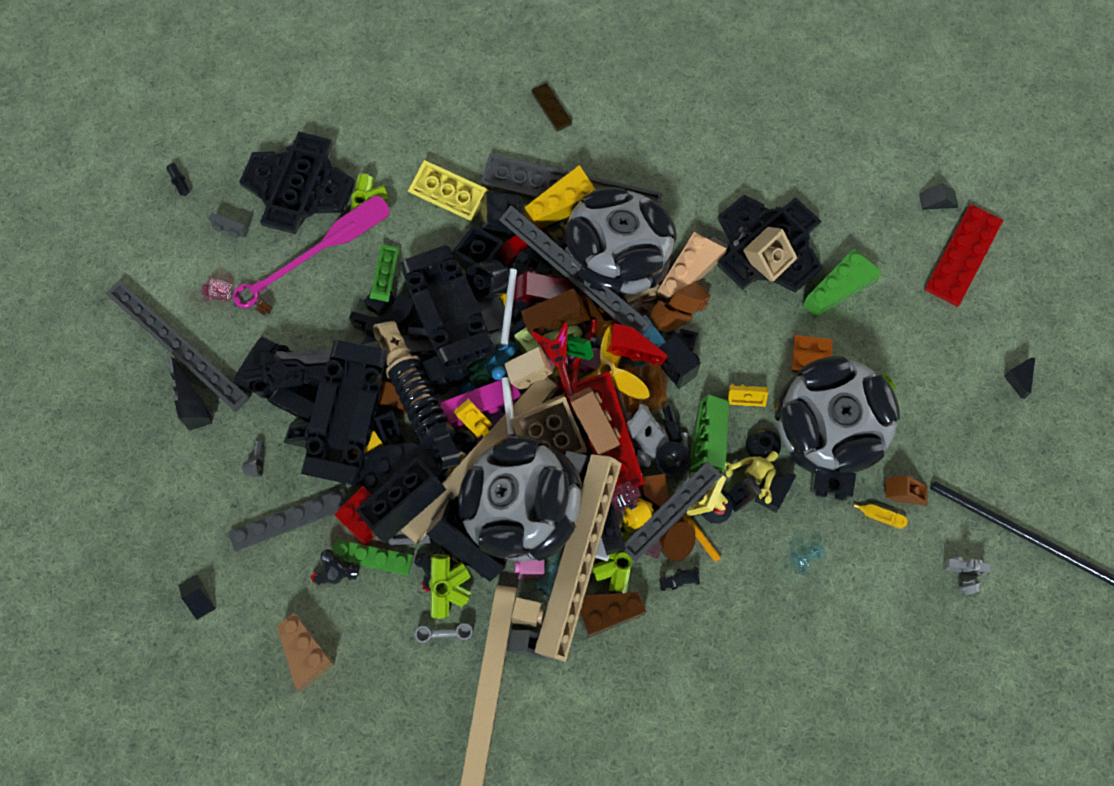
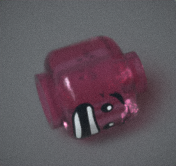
[612,481,641,511]

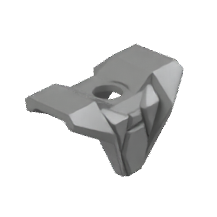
[627,404,670,458]

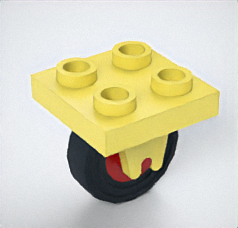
[684,474,732,524]

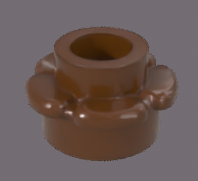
[254,299,273,315]

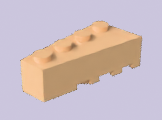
[657,232,726,303]

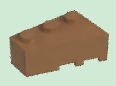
[569,386,621,455]
[277,613,334,692]

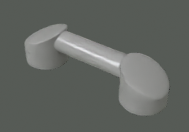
[415,623,473,643]

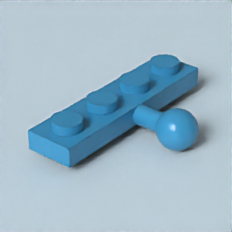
[456,341,520,396]

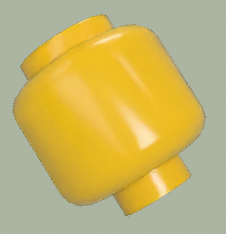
[623,500,654,530]

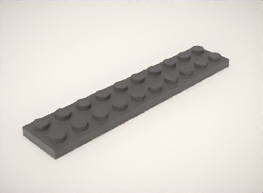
[480,153,663,204]

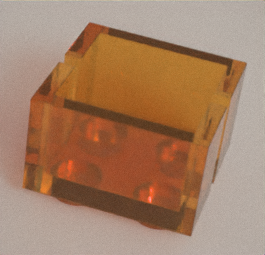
[622,365,668,413]

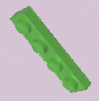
[370,244,399,302]
[332,539,414,576]

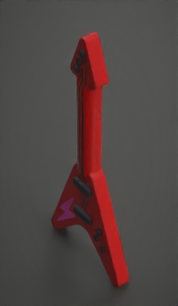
[550,319,597,402]
[532,322,577,416]

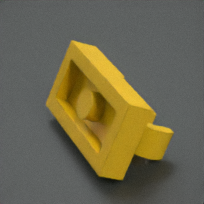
[727,384,769,407]
[453,399,493,437]

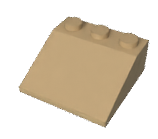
[510,394,587,455]

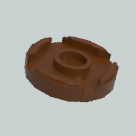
[660,520,695,561]

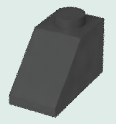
[507,630,553,660]

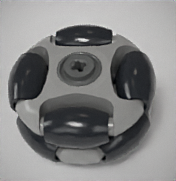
[561,187,677,296]
[774,356,900,474]
[458,436,582,562]

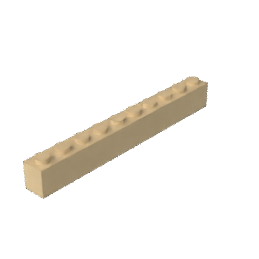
[534,455,622,662]

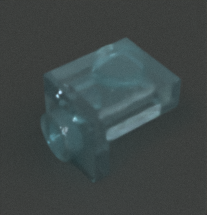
[535,562,559,599]

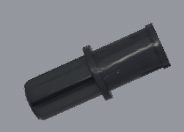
[166,163,190,197]
[662,405,683,443]

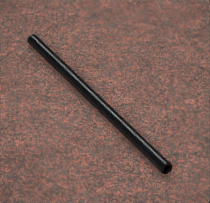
[930,481,1114,586]

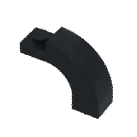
[349,295,416,337]

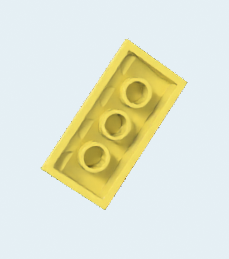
[408,160,488,222]

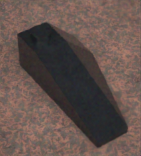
[167,355,214,431]

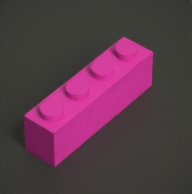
[440,377,521,428]

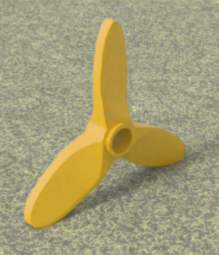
[563,325,650,400]

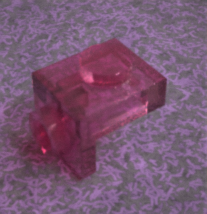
[201,278,232,302]

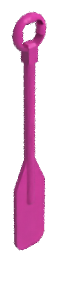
[233,196,390,308]

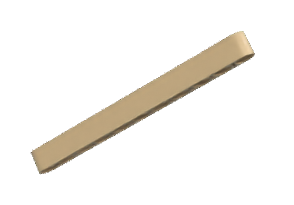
[401,377,559,544]
[460,585,517,786]

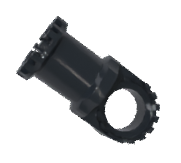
[659,567,700,591]

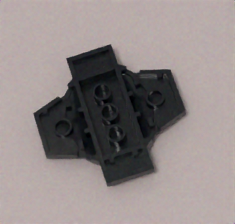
[239,131,355,235]
[717,194,823,293]

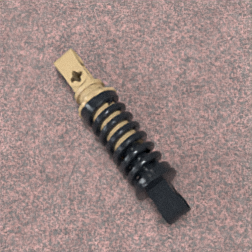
[373,321,461,470]

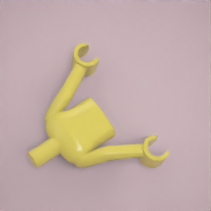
[721,451,779,504]

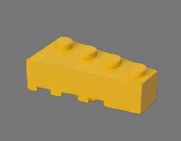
[524,165,596,229]

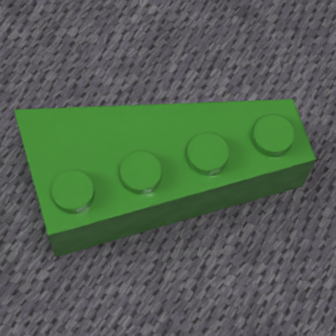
[803,249,882,318]
[688,394,730,474]

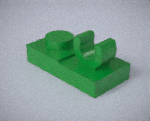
[556,333,594,360]

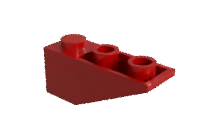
[606,323,667,365]

